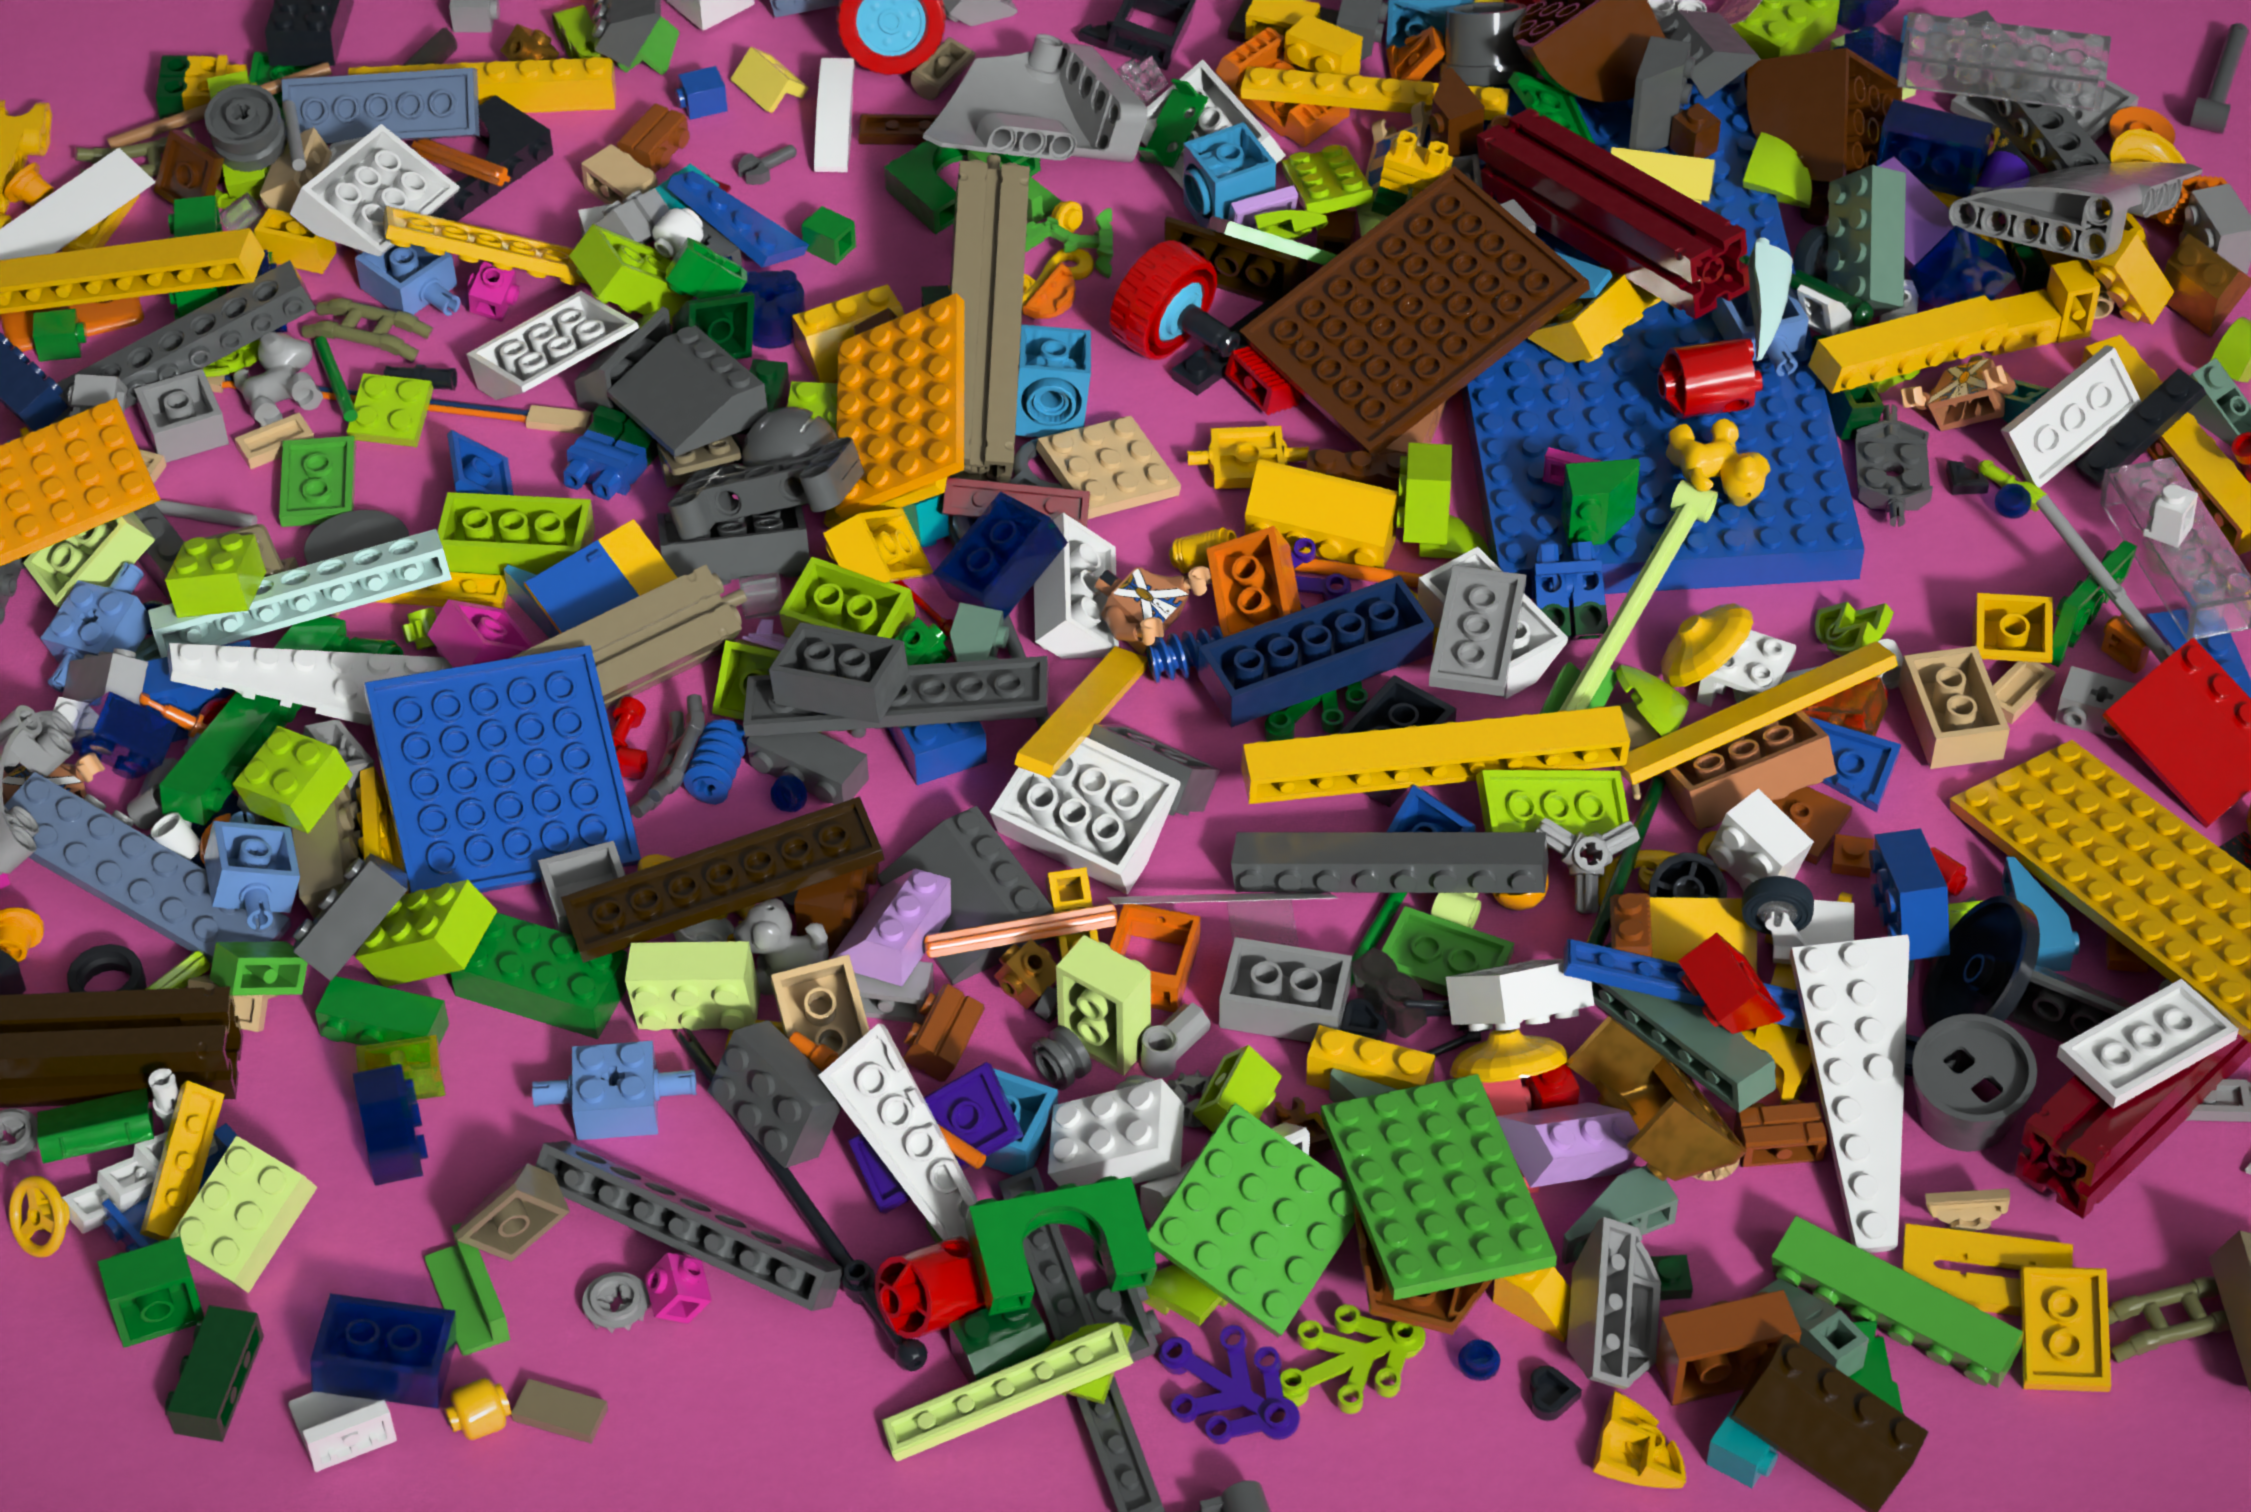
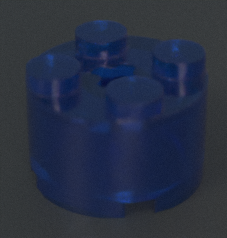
[740,270,805,349]

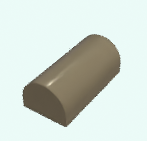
[911,37,976,100]

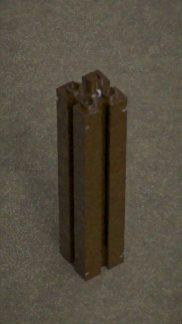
[0,986,243,1108]

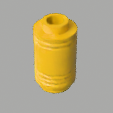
[1169,527,1237,574]

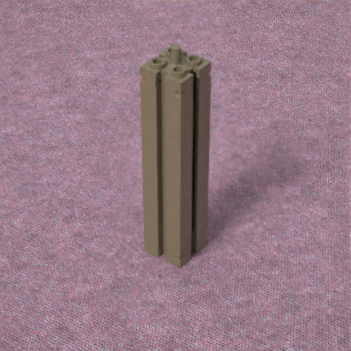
[948,155,1030,483]
[508,565,747,709]

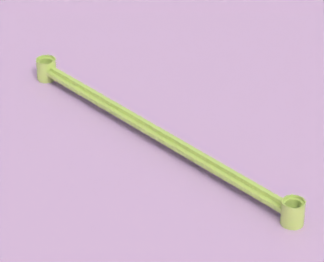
[1431,480,1718,929]

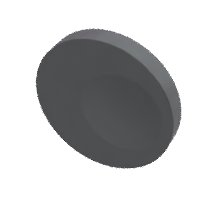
[304,510,409,565]

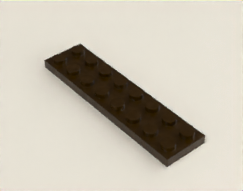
[561,796,885,963]

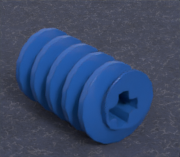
[1146,626,1223,684]
[683,719,749,805]

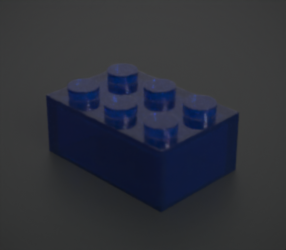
[1876,99,1993,198]
[932,491,1068,619]
[310,1293,456,1409]

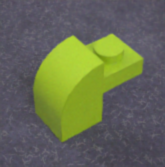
[2210,317,2251,383]

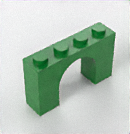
[884,140,1041,235]
[964,1176,1157,1316]

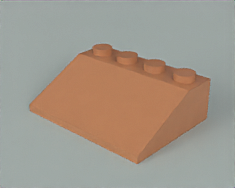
[1660,710,1837,830]

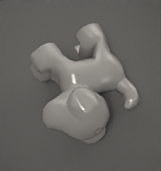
[234,331,323,428]
[734,898,829,995]

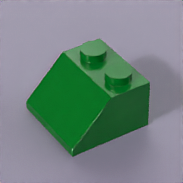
[1561,459,1640,547]

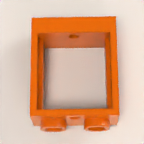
[1110,904,1200,1013]

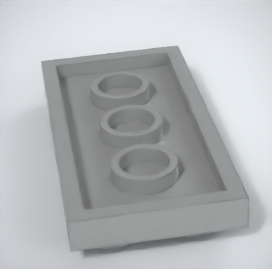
[1429,565,1526,697]

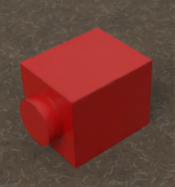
[1525,1063,1580,1111]

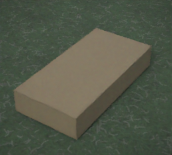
[511,1379,608,1444]

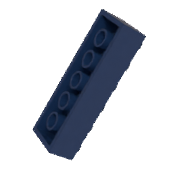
[1198,575,1434,728]

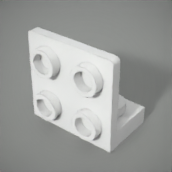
[1697,630,1796,707]
[288,1372,397,1472]

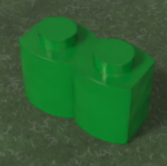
[666,237,747,299]

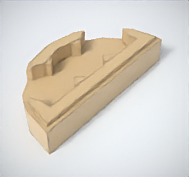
[1925,1188,2010,1232]

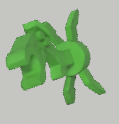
[1025,208,1114,278]

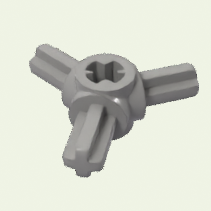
[1535,818,1640,914]

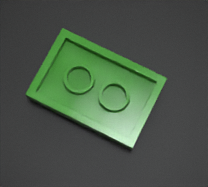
[279,436,356,527]
[1375,906,1514,997]

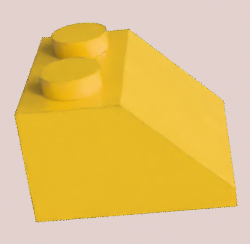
[1284,14,1363,76]
[1972,593,2053,663]

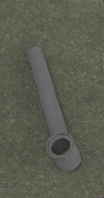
[2190,23,2248,134]

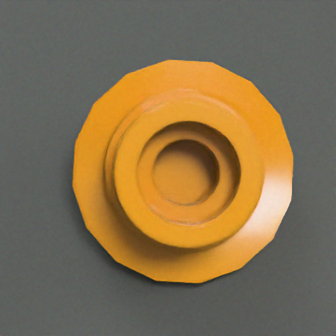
[4,162,54,207]
[0,907,45,962]

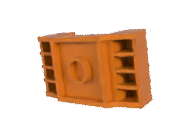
[1215,27,1350,148]

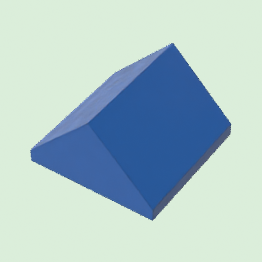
[447,430,514,495]
[1387,785,1476,832]

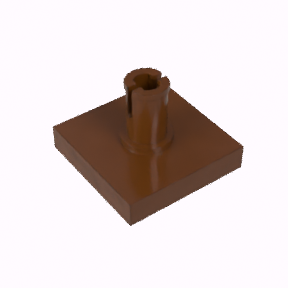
[153,130,225,204]

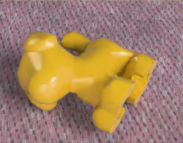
[1666,418,1771,507]

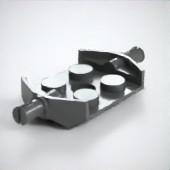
[1855,404,1933,527]

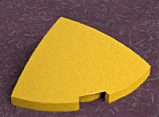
[1593,1391,1686,1488]

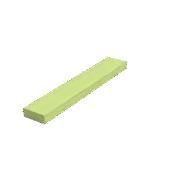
[882,1322,1134,1462]

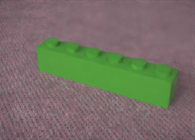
[1772,1216,2023,1388]

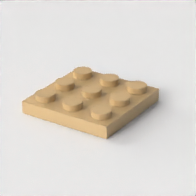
[1036,415,1181,519]

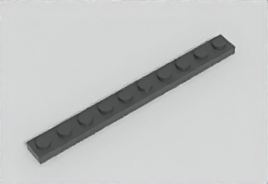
[998,1167,1166,1512]

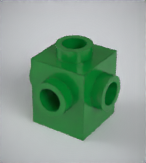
[895,617,953,665]

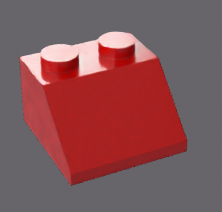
[1678,932,1786,1034]

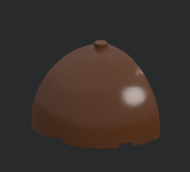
[1513,0,1665,102]
[1744,48,1903,184]

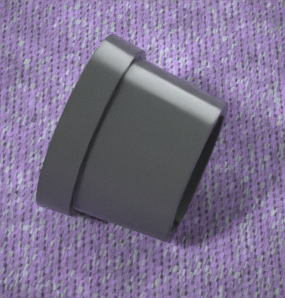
[1439,2,1538,86]
[1912,1014,2037,1152]

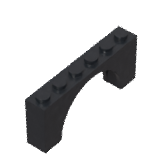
[429,95,554,222]

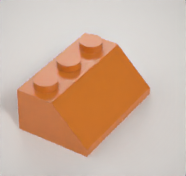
[1206,526,1302,638]

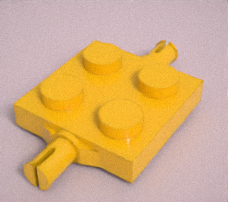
[1187,426,1309,489]

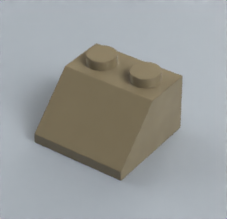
[455,1163,570,1262]

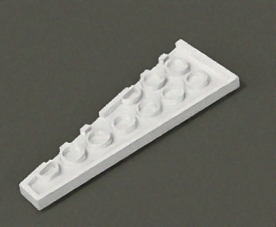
[167,643,453,725]
[1789,935,1909,1253]

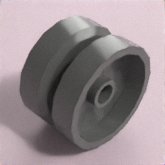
[204,83,287,172]

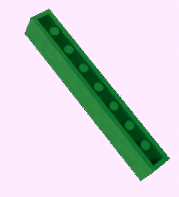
[159,615,350,826]

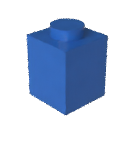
[675,66,728,120]

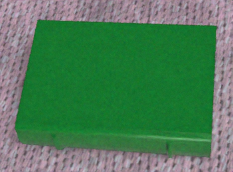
[37,1088,154,1164]

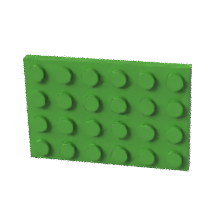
[1321,1074,1557,1300]

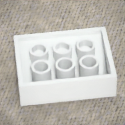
[1141,59,1286,190]
[290,124,460,257]
[467,291,639,400]
[990,737,1181,895]

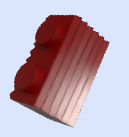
[1225,346,1302,416]

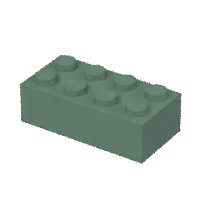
[1826,165,1906,318]

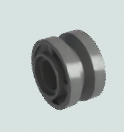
[1031,1025,1092,1090]

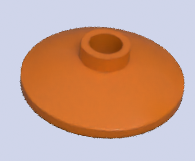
[2109,107,2176,144]

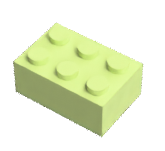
[23,512,155,608]
[1056,935,1151,1076]
[625,941,761,1031]
[168,1136,318,1293]

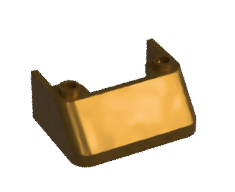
[1566,1016,1747,1181]

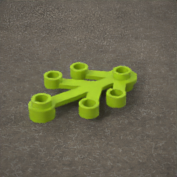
[1280,1304,1426,1414]

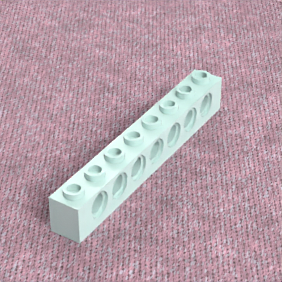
[148,529,452,658]

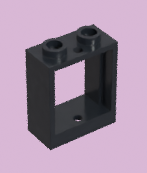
[1106,0,1196,70]

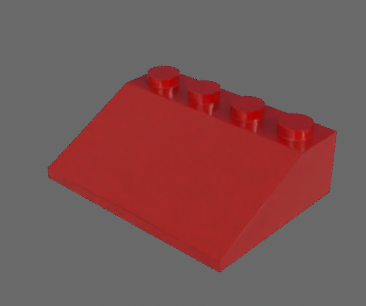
[2102,637,2251,828]

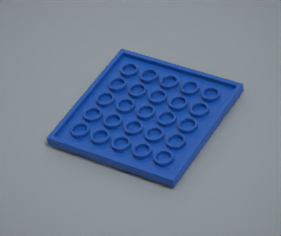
[363,645,641,894]

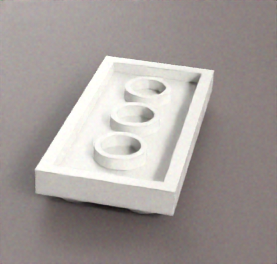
[2001,345,2142,488]
[2057,979,2239,1109]

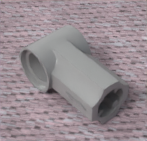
[127,756,178,830]
[1141,1002,1211,1078]

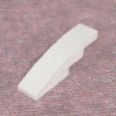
[814,58,855,172]
[1797,284,1857,337]
[62,1129,218,1234]

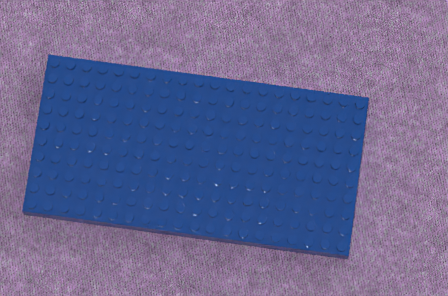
[1422,71,1865,599]

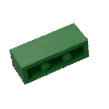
[315,976,449,1061]

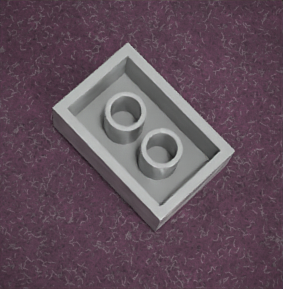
[1219,937,1352,1043]

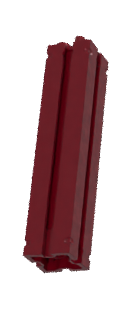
[1476,108,1750,319]
[2015,983,2251,1219]

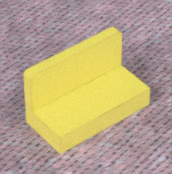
[731,47,809,113]

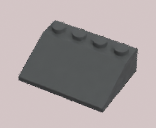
[607,326,768,457]
[657,505,810,585]
[877,806,1054,985]

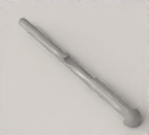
[2036,495,2174,663]

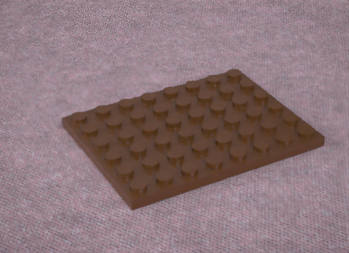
[1239,166,1590,457]

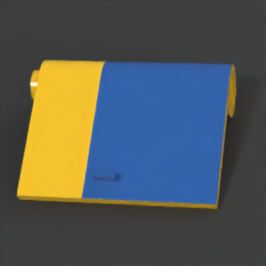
[524,519,678,634]

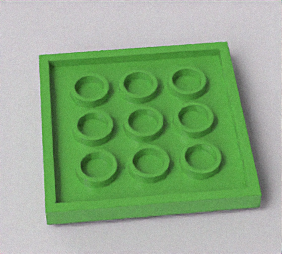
[1147,1103,1355,1337]

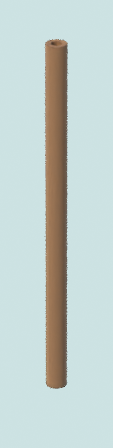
[107,62,332,149]

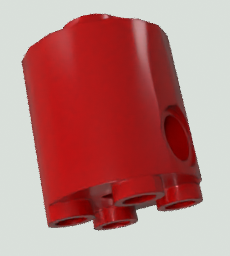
[1657,338,1763,419]
[875,1236,986,1339]

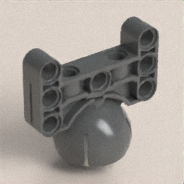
[667,407,864,540]

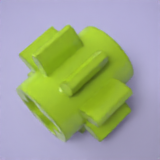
[402,607,438,650]

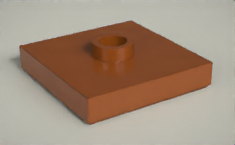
[1772,786,1852,865]

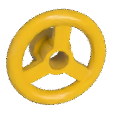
[9,1175,70,1258]

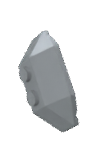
[1567,1217,1661,1389]

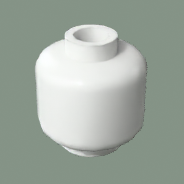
[652,208,703,258]

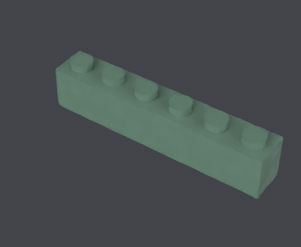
[1591,942,1776,1113]

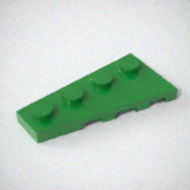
[1508,71,1595,144]
[2050,540,2137,668]

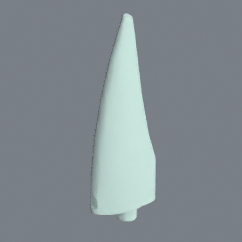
[1747,238,1793,361]

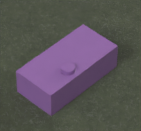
[1879,157,1976,293]

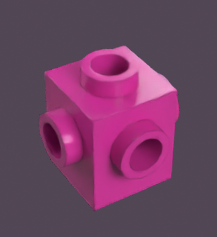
[467,261,520,322]
[644,1252,712,1324]

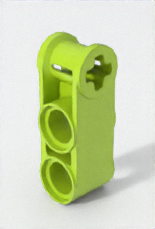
[552,5,604,59]

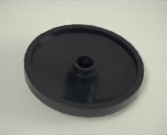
[1922,895,2040,1030]

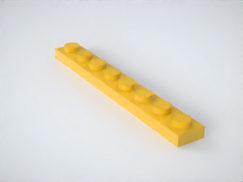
[1241,67,1510,120]

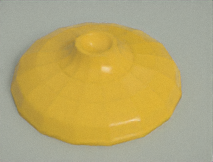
[2108,129,2186,219]
[1661,603,1753,687]
[1450,1029,1569,1083]

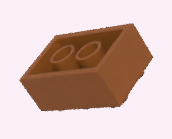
[1655,1290,1801,1406]

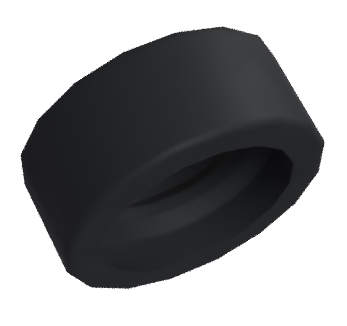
[67,944,147,992]

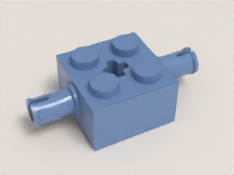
[354,244,460,316]
[1712,288,1809,376]
[40,562,151,693]
[204,811,300,930]
[532,1041,697,1140]

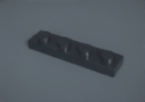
[1172,300,1274,396]
[2074,368,2206,490]

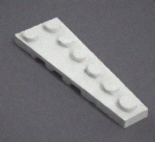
[818,1023,978,1240]

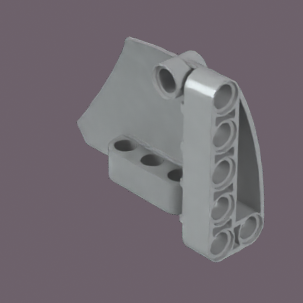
[923,34,1147,163]
[1949,162,2202,260]

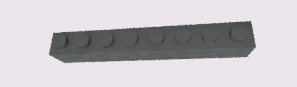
[1231,832,1549,893]

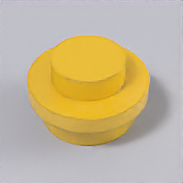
[1052,200,1083,233]

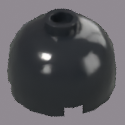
[1648,852,1728,898]

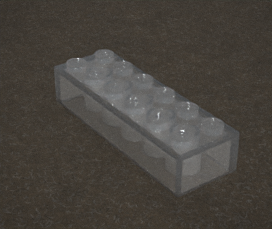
[1897,12,2111,112]
[2100,457,2251,641]

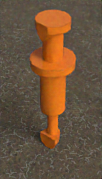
[139,692,208,738]

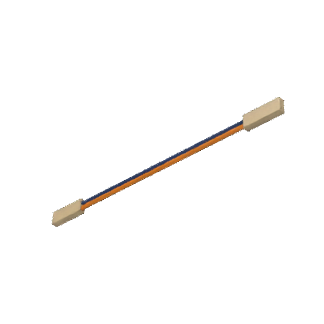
[206,374,592,435]

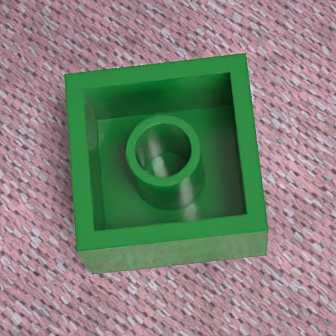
[97,1236,204,1348]

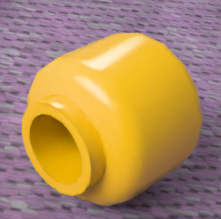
[444,1378,511,1440]

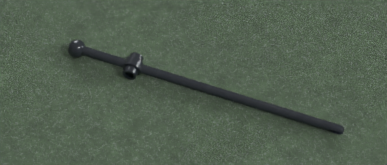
[677,1029,928,1371]

